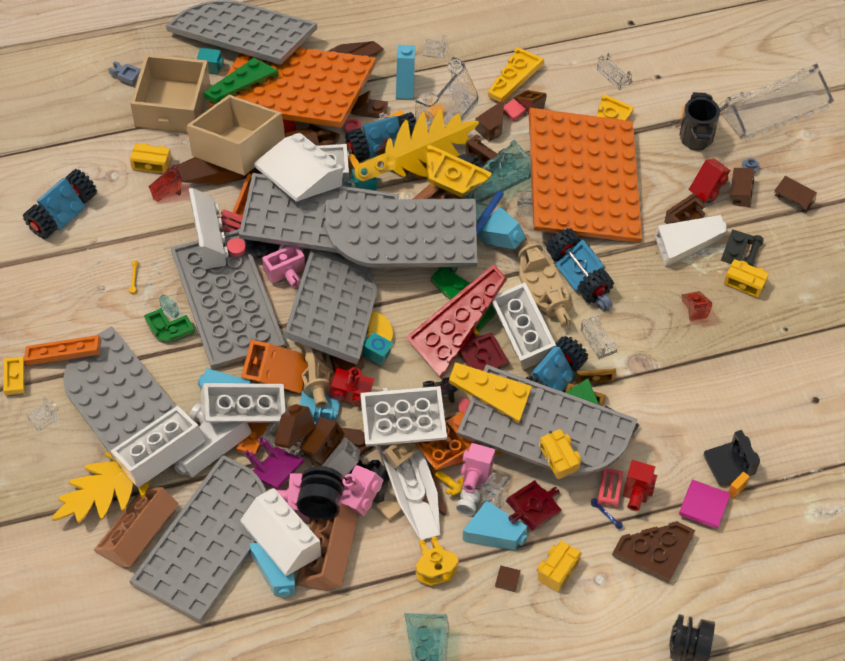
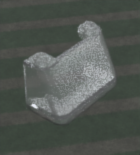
[415,57,479,131]

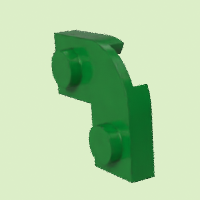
[144,308,195,342]

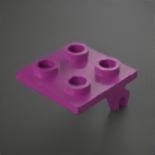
[244,436,304,490]

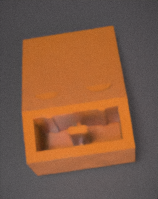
[241,340,308,394]
[414,411,484,470]

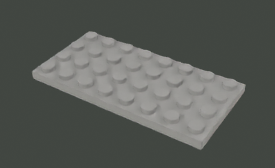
[171,229,286,369]

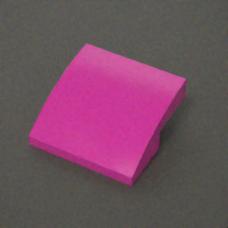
[678,479,731,529]

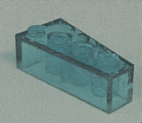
[465,140,531,205]
[404,613,449,661]

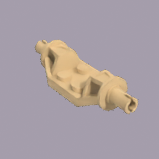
[518,234,572,327]
[294,341,335,409]

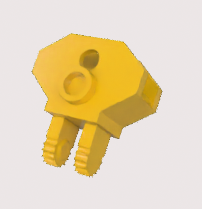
[416,536,458,586]

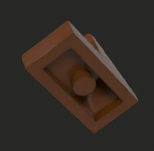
[514,90,547,115]
[351,91,388,119]

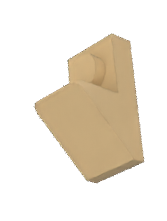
[382,442,419,469]

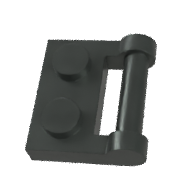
[721,229,764,267]

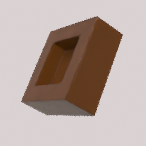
[495,565,521,592]

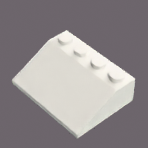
[254,133,343,202]
[361,386,447,447]

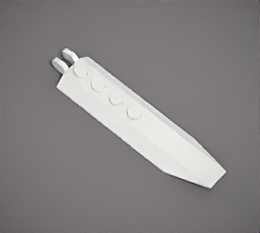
[371,388,440,540]

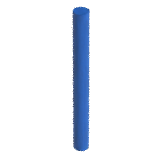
[476,190,504,236]

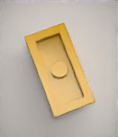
[3,356,25,395]

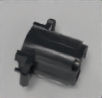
[679,92,720,151]

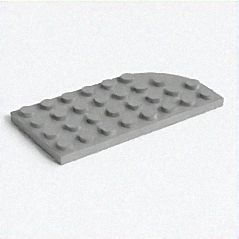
[166,0,318,65]
[239,173,399,253]
[325,199,477,268]
[283,249,377,364]
[64,326,176,468]
[457,365,637,476]
[130,455,266,623]

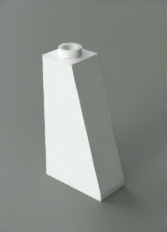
[654,215,727,267]
[174,421,252,477]

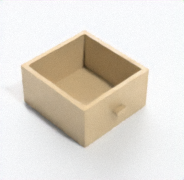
[131,54,210,133]
[186,95,285,175]

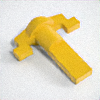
[435,470,464,496]

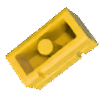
[130,143,172,174]
[724,259,769,298]
[539,429,582,480]
[537,540,582,592]

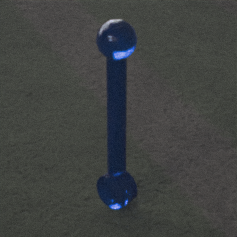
[591,498,623,529]

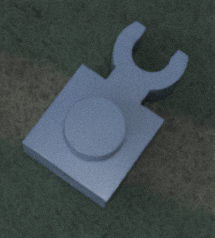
[108,62,141,85]

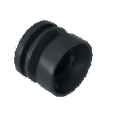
[296,466,344,520]
[669,614,715,661]

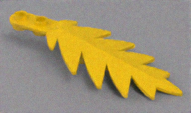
[354,110,479,181]
[52,452,151,523]

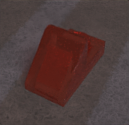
[149,165,182,202]
[682,291,712,321]

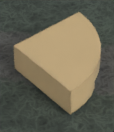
[376,501,403,522]

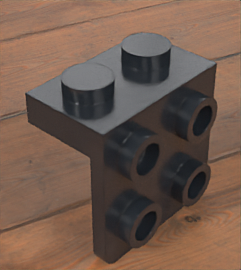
[703,430,760,485]

